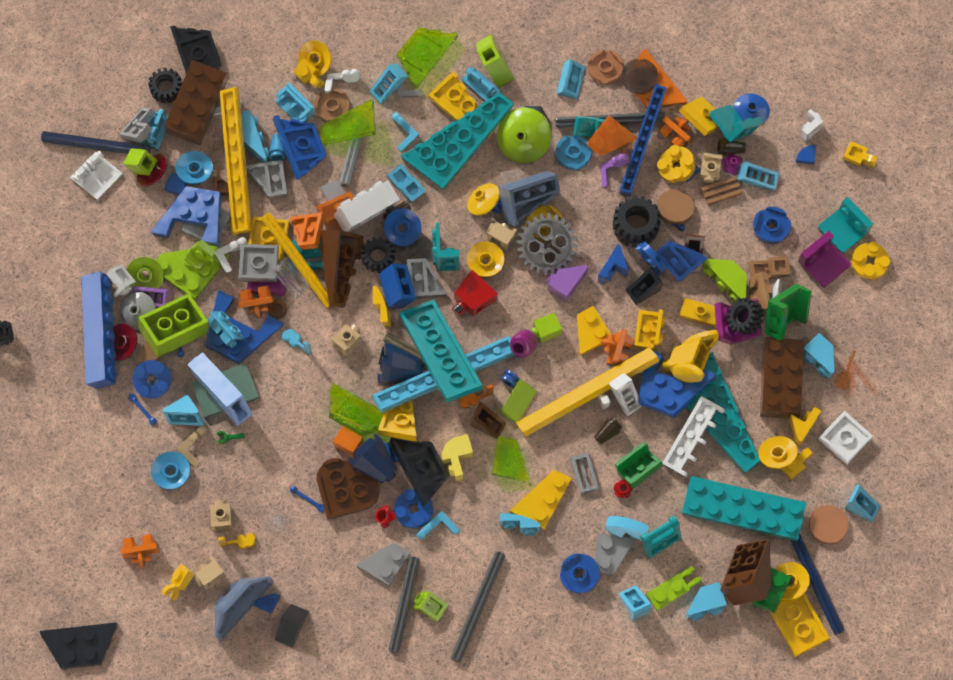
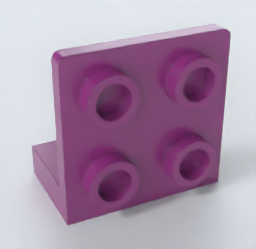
[798,231,851,288]
[714,299,762,345]

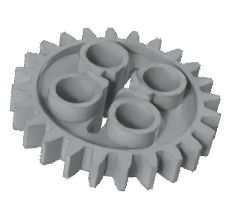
[516,213,578,275]

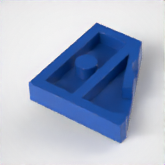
[656,240,707,282]

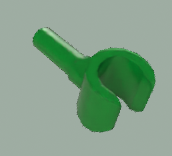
[217,431,245,444]

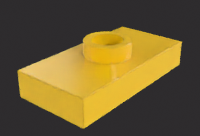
[679,298,716,327]

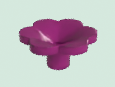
[722,154,743,175]

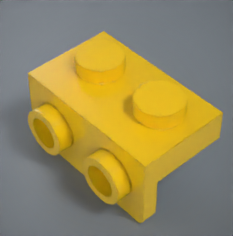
[633,309,666,351]

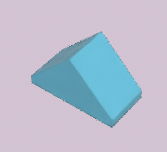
[162,395,205,426]
[845,485,881,522]
[618,585,652,621]

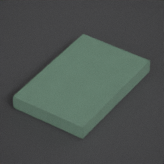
[192,363,259,419]

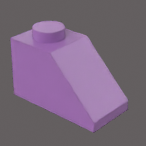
[547,265,588,302]

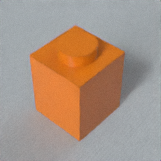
[333,425,364,457]

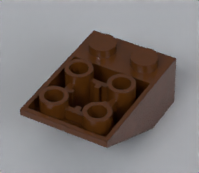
[720,539,771,606]

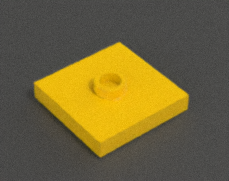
[679,97,719,136]

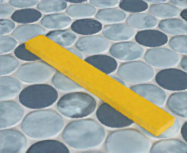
[220,87,252,235]
[516,348,659,437]

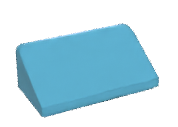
[556,59,585,99]

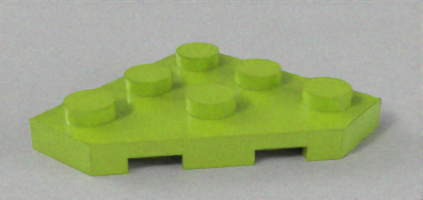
[156,246,230,300]

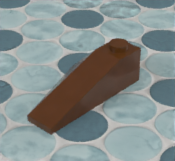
[320,230,364,308]

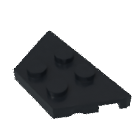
[170,26,222,73]
[389,438,449,507]
[40,622,118,669]

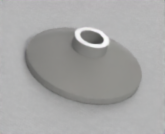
[120,292,156,330]

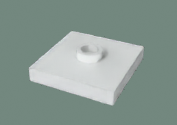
[818,411,874,465]

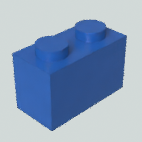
[379,264,416,309]

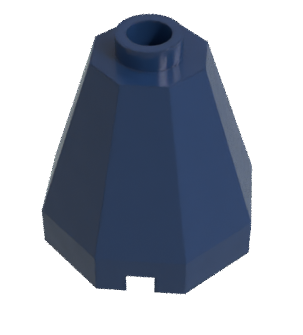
[377,343,424,385]
[348,433,397,483]

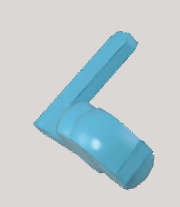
[391,112,419,151]
[282,329,312,354]
[416,511,459,541]

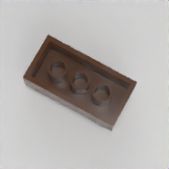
[164,60,228,145]
[760,337,804,419]

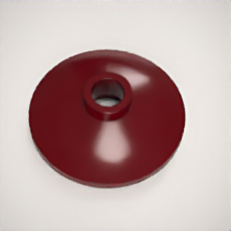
[137,154,168,187]
[113,323,138,361]

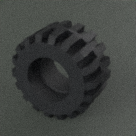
[613,196,661,248]

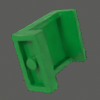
[765,284,812,341]

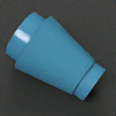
[269,134,287,161]

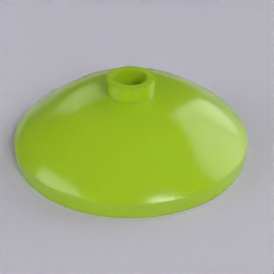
[497,107,552,164]

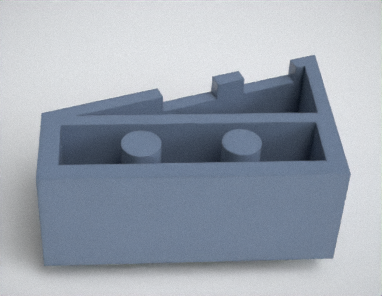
[498,171,560,226]

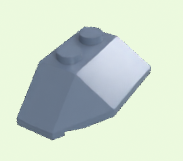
[214,576,274,642]

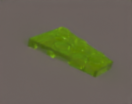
[320,99,376,145]

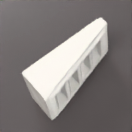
[609,373,642,417]

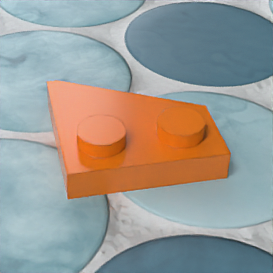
[586,115,637,156]
[316,191,354,230]
[290,213,325,250]

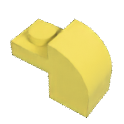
[442,434,473,481]

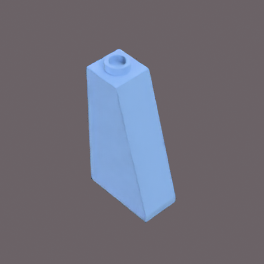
[188,353,253,426]

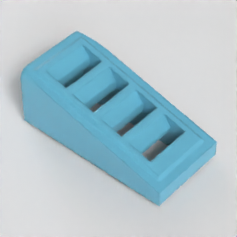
[369,64,408,104]
[737,162,780,191]

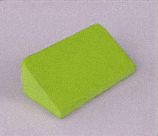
[501,379,537,422]

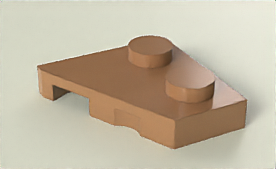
[749,272,772,311]

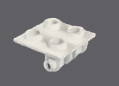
[70,151,123,200]

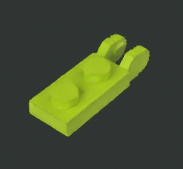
[646,566,702,611]

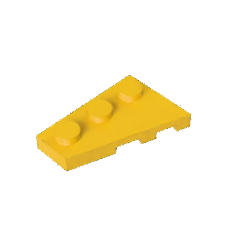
[378,400,416,441]
[510,470,572,530]

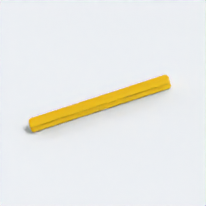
[262,212,331,308]

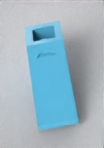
[241,110,270,163]

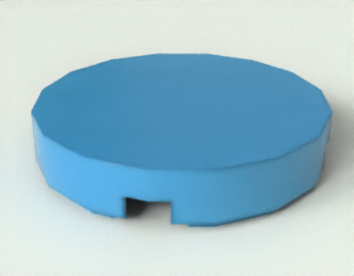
[555,135,592,170]

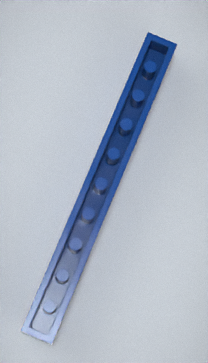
[619,84,667,197]

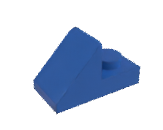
[598,244,628,284]

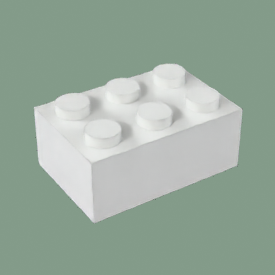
[334,181,400,232]

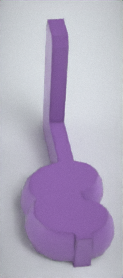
[601,154,630,188]

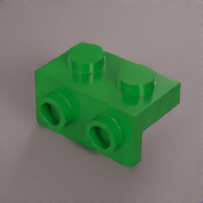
[615,442,663,489]
[752,568,791,614]

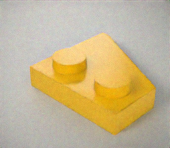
[577,306,611,356]

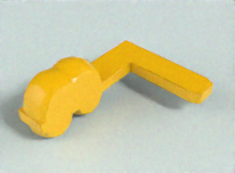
[218,533,256,549]

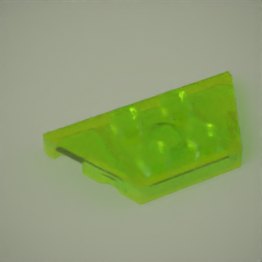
[397,27,458,89]
[329,383,384,436]

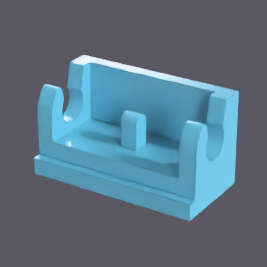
[275,82,315,122]

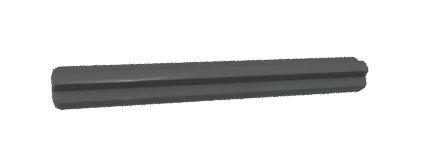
[388,557,420,653]

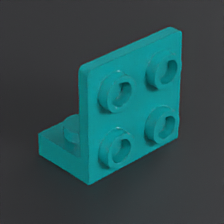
[709,105,764,142]
[817,197,873,254]
[432,223,460,271]

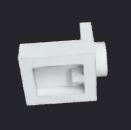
[800,109,823,142]
[107,265,136,298]

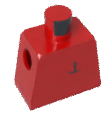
[452,270,498,317]

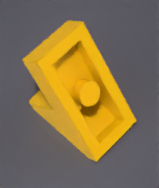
[789,407,821,447]

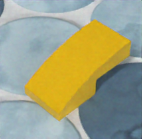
[373,286,392,327]

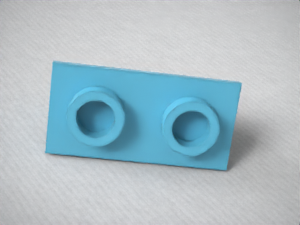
[461,67,501,101]
[141,109,168,150]
[208,311,245,348]

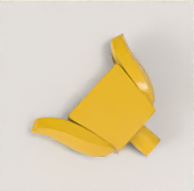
[662,330,719,383]

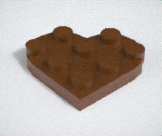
[317,458,380,520]

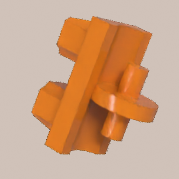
[659,116,692,147]
[238,285,275,318]
[601,328,634,365]
[121,534,159,568]

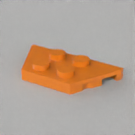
[626,48,687,108]

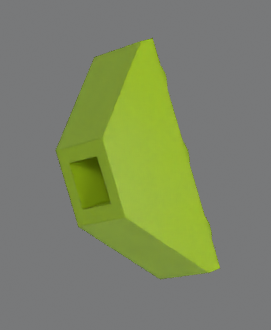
[476,34,515,88]
[703,259,747,303]

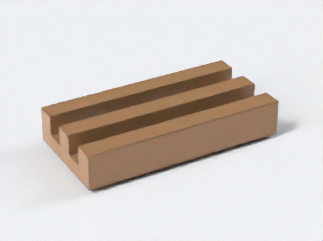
[701,176,743,206]

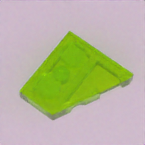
[491,436,529,482]

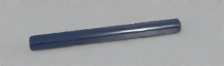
[41,131,151,154]
[791,534,844,635]

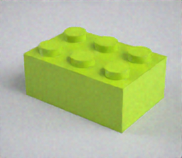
[138,293,208,358]

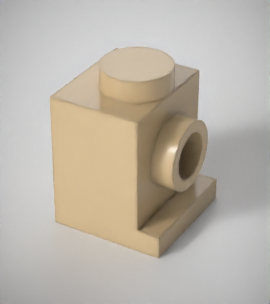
[699,153,722,184]
[487,222,517,250]
[331,324,361,356]
[210,500,233,531]
[193,556,225,590]

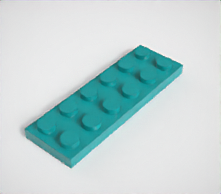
[399,300,482,402]
[682,476,807,541]

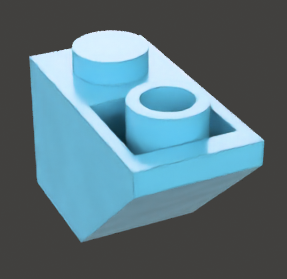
[803,333,835,379]
[686,582,727,621]

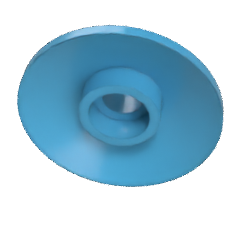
[175,151,213,184]
[151,451,190,490]

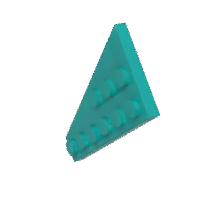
[400,92,514,190]
[685,352,760,474]

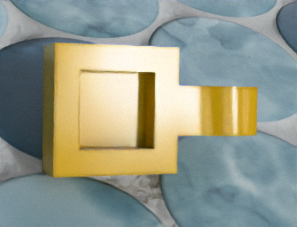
[293,58,325,88]
[843,141,878,169]
[781,447,813,481]
[162,564,194,601]

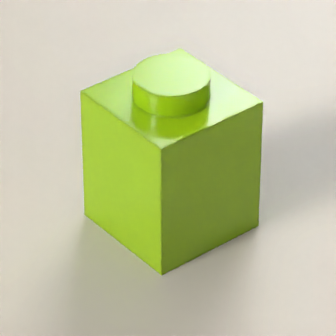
[123,148,157,176]
[531,312,562,343]

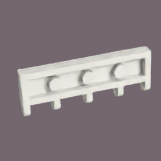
[662,396,725,477]

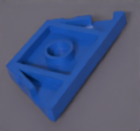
[272,115,326,180]

